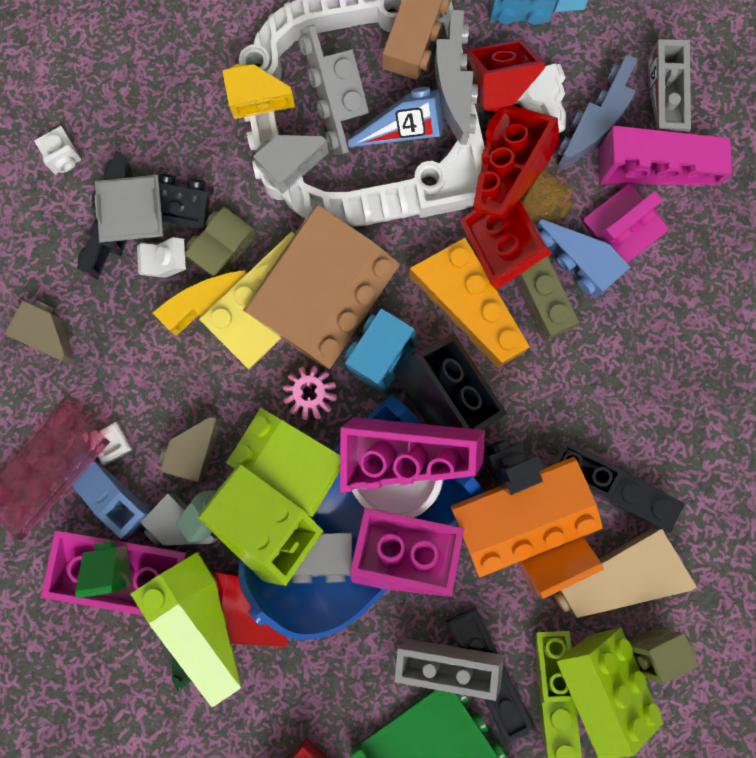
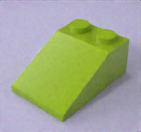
[226,408,340,517]

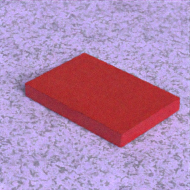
[459,199,551,290]

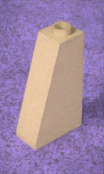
[554,528,697,618]

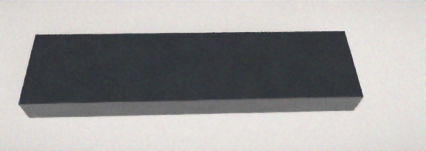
[446,607,535,745]

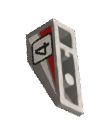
[648,39,691,132]

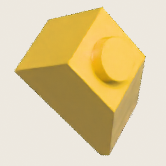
[222,64,295,119]

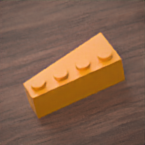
[409,238,530,368]

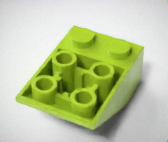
[197,464,324,586]

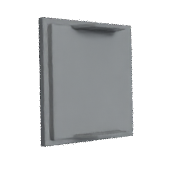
[95,175,163,243]

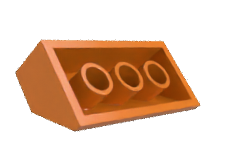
[451,457,603,578]

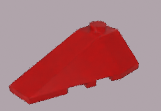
[473,105,559,219]

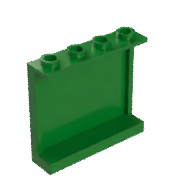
[350,689,508,758]

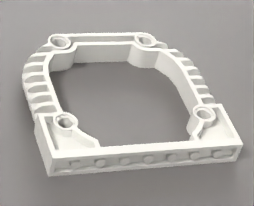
[239,0,485,228]

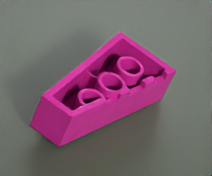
[598,126,732,185]

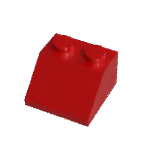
[464,39,545,111]

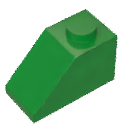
[75,540,132,599]

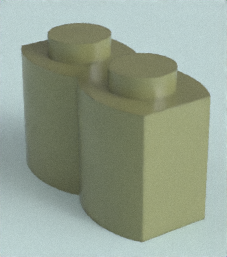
[185,207,256,278]

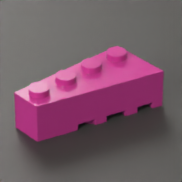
[340,417,485,493]

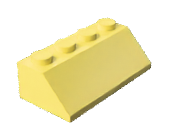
[199,231,295,369]

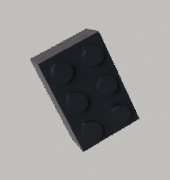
[393,334,507,430]

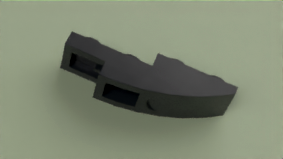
[77,151,133,280]
[483,439,544,495]
[553,441,685,533]

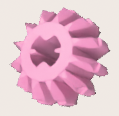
[283,366,337,420]

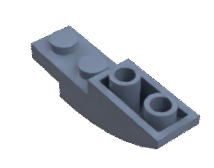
[557,54,638,168]

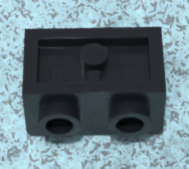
[157,174,214,229]

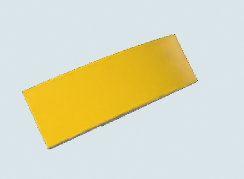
[153,270,247,336]

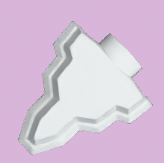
[516,63,566,133]

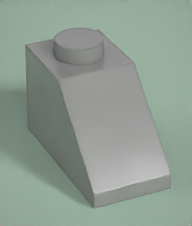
[253,135,329,194]
[140,493,219,545]

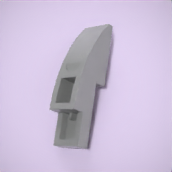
[435,10,478,145]

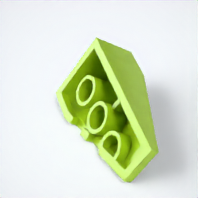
[131,552,242,707]

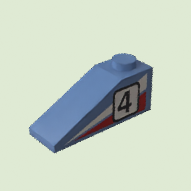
[348,87,444,147]

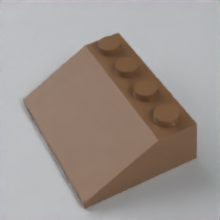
[243,204,400,369]

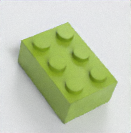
[556,628,664,758]

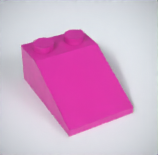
[350,508,464,597]

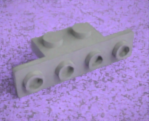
[299,24,369,155]

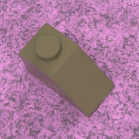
[5,300,75,365]
[159,417,221,482]

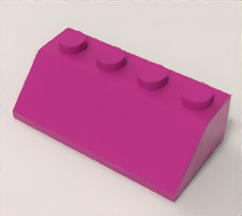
[41,530,187,616]

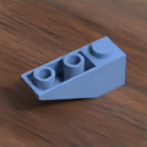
[536,219,631,298]
[62,449,151,539]

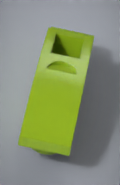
[536,631,582,758]

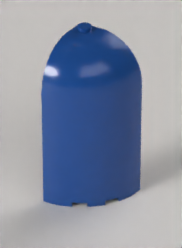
[238,394,485,640]

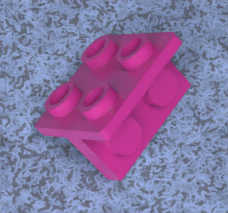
[583,184,669,263]

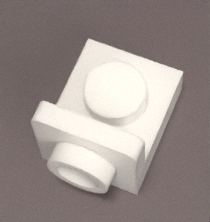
[34,126,82,174]
[137,237,186,278]

